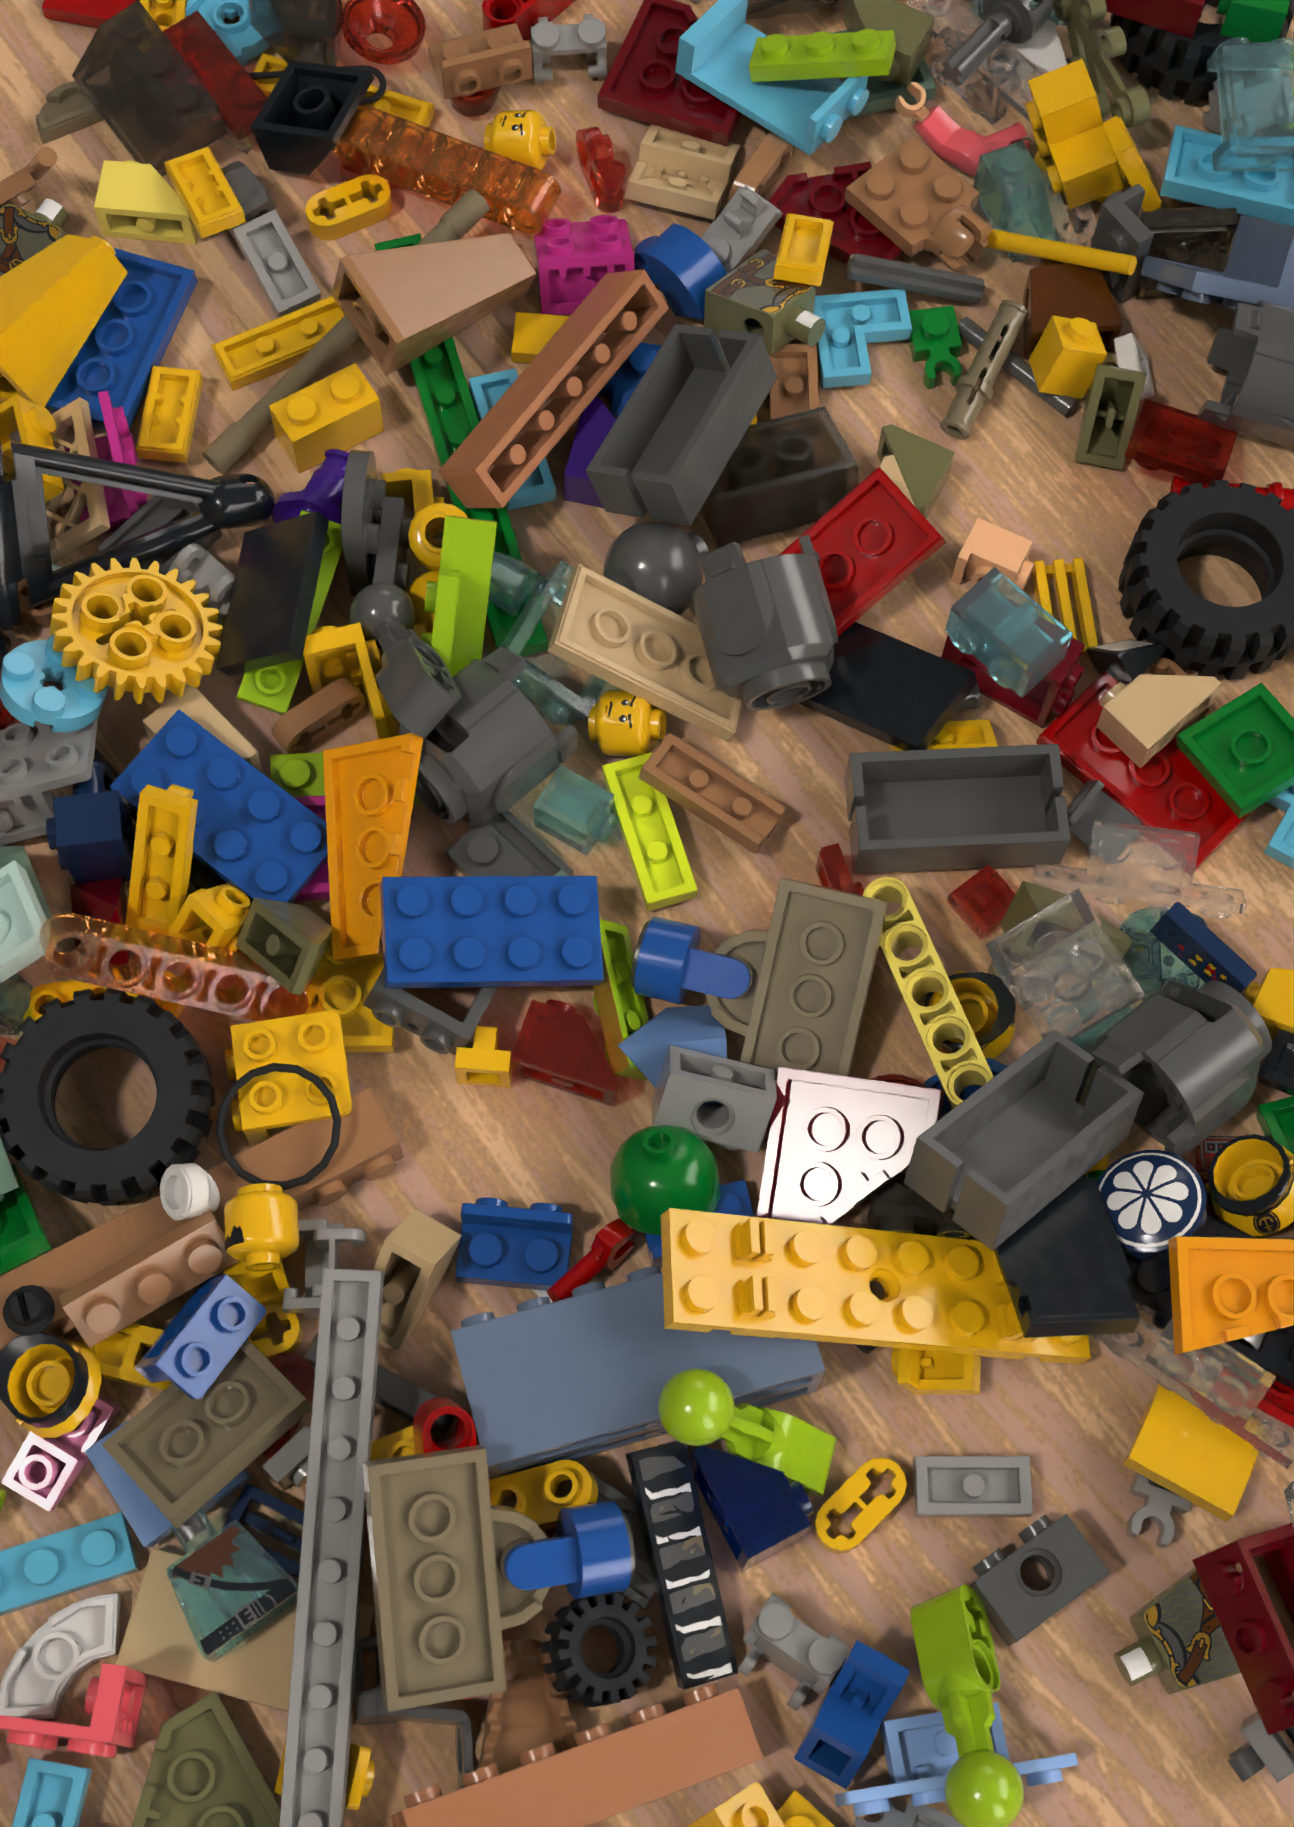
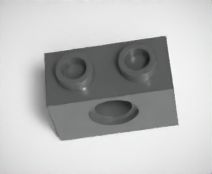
[969,1514,1110,1646]

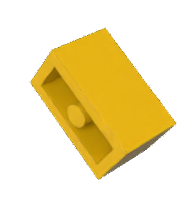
[269,363,384,474]

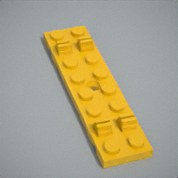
[661,1208,1091,1365]

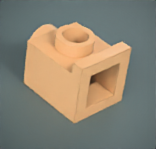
[951,518,1034,597]

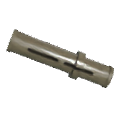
[940,300,1029,440]

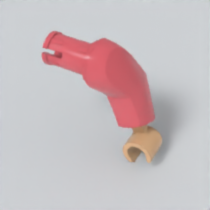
[895,82,1030,177]

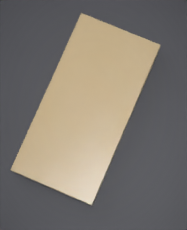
[547,564,744,741]
[115,1548,375,1712]

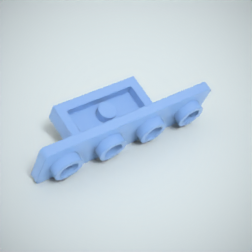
[834,1702,1078,1817]

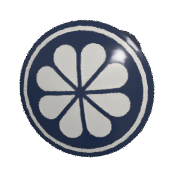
[1097,1150,1207,1259]

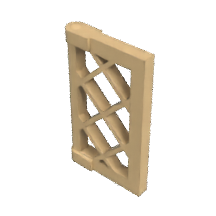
[45,397,110,564]

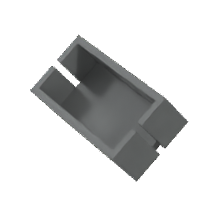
[585,324,777,526]
[844,744,1071,874]
[904,1030,1144,1251]

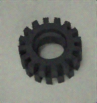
[541,1593,657,1707]

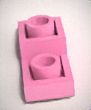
[1,1394,121,1512]

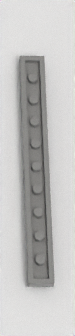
[279,1268,384,1827]

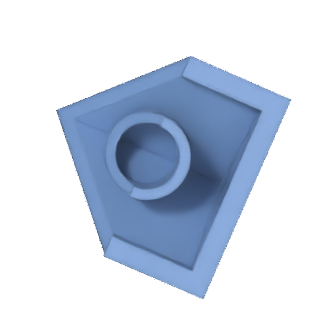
[618,1005,727,1106]

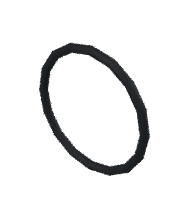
[216,1063,342,1190]

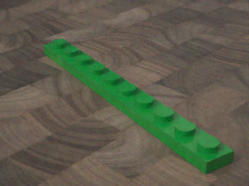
[374,233,548,657]

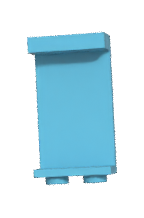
[675,0,869,156]

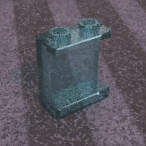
[1207,37,1294,172]

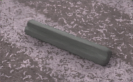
[846,253,984,304]

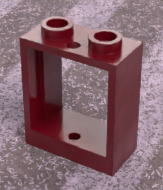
[941,583,1085,728]

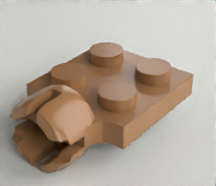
[844,136,991,271]

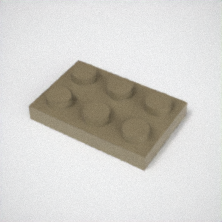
[102,1339,312,1529]

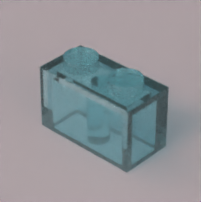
[945,567,1073,698]

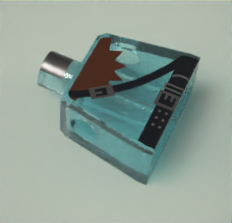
[166,1508,298,1663]

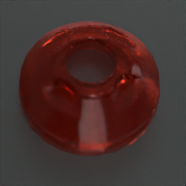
[342,0,426,65]

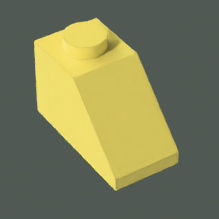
[94,160,197,245]

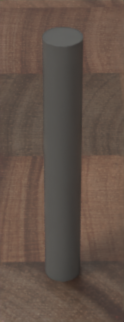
[958,317,1078,417]

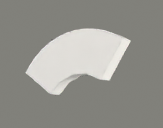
[0,1593,121,1720]

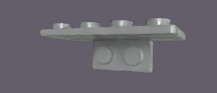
[0,716,99,846]

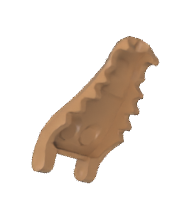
[477,1638,589,1827]

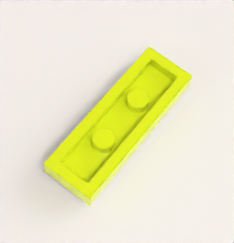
[602,752,698,912]

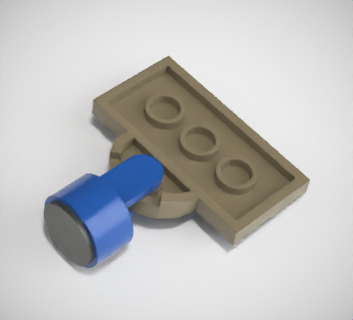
[631,877,889,1082]
[363,1445,635,1712]

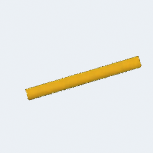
[986,229,1137,275]

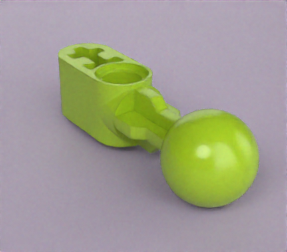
[658,1368,837,1497]
[910,1584,1024,1827]

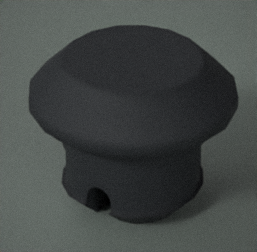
[3,1285,55,1336]

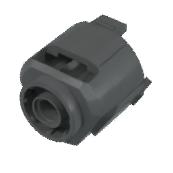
[1197,300,1294,445]
[691,535,838,711]
[399,646,578,826]
[1091,980,1272,1157]

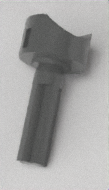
[941,0,1054,86]

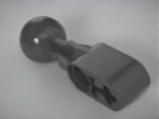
[350,582,461,738]

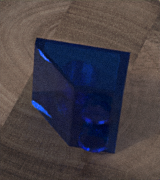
[690,1446,814,1572]

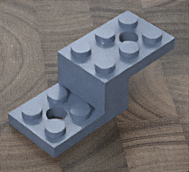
[1140,215,1294,310]

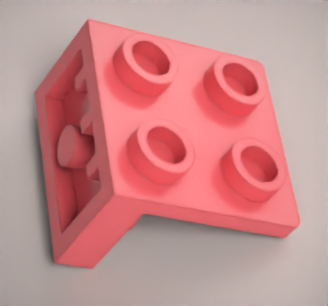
[0,1663,148,1758]

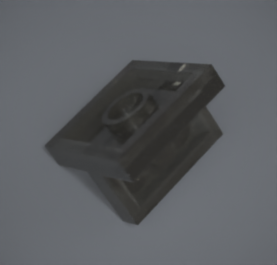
[1135,207,1239,300]

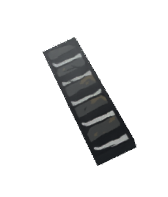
[625,1440,738,1690]

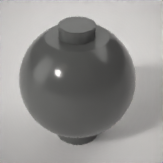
[603,521,709,615]

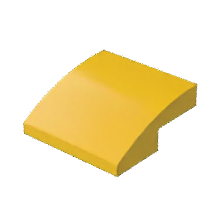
[1123,1373,1265,1522]

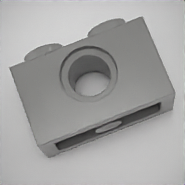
[652,1045,777,1153]

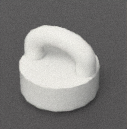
[160,1163,220,1220]

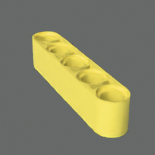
[863,877,994,1110]

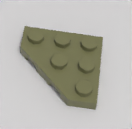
[132,1691,281,1827]

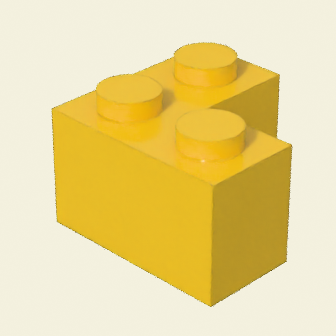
[1024,58,1124,210]

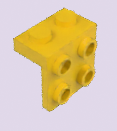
[303,622,398,740]
[225,1010,353,1147]

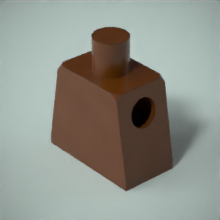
[1023,258,1123,360]

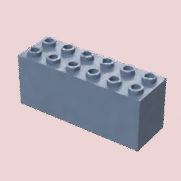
[451,1266,826,1480]

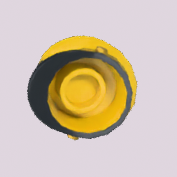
[920,971,1016,1059]
[1206,1134,1294,1237]
[0,1333,102,1438]

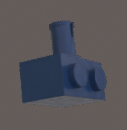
[46,761,136,884]

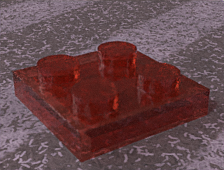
[1124,399,1238,486]

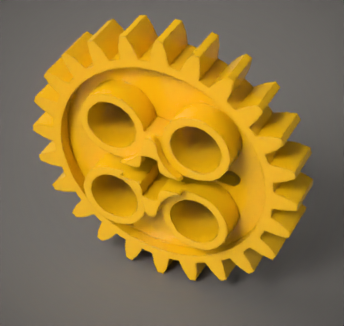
[49,558,223,704]

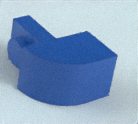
[634,223,727,320]
[794,1640,910,1789]

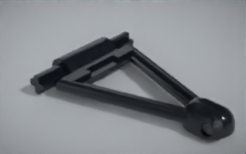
[0,441,275,631]

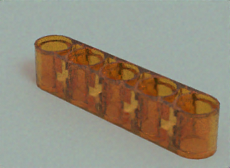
[333,104,561,235]
[39,912,308,1021]

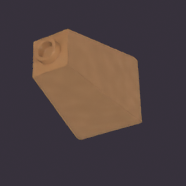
[332,233,536,376]

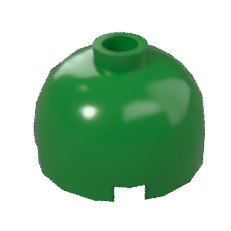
[610,1125,721,1236]

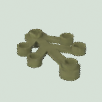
[1053,0,1151,128]

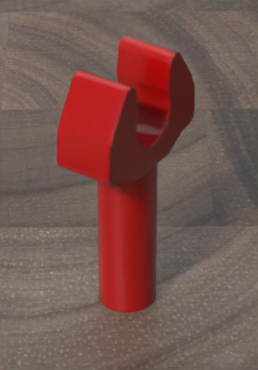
[547,1218,635,1302]

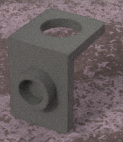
[1067,779,1142,862]

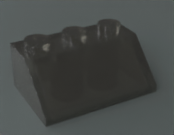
[72,0,228,177]
[701,406,859,548]

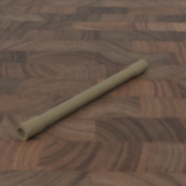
[202,189,490,475]

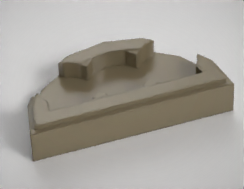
[36,79,128,145]

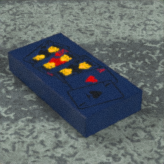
[1150,901,1257,993]

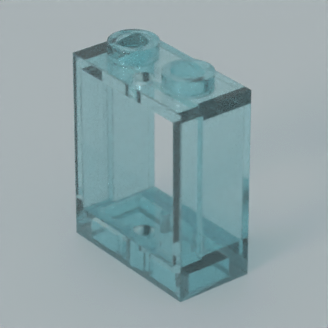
[501,560,607,726]

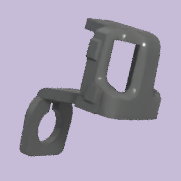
[353,1635,474,1788]

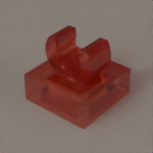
[946,865,1015,940]

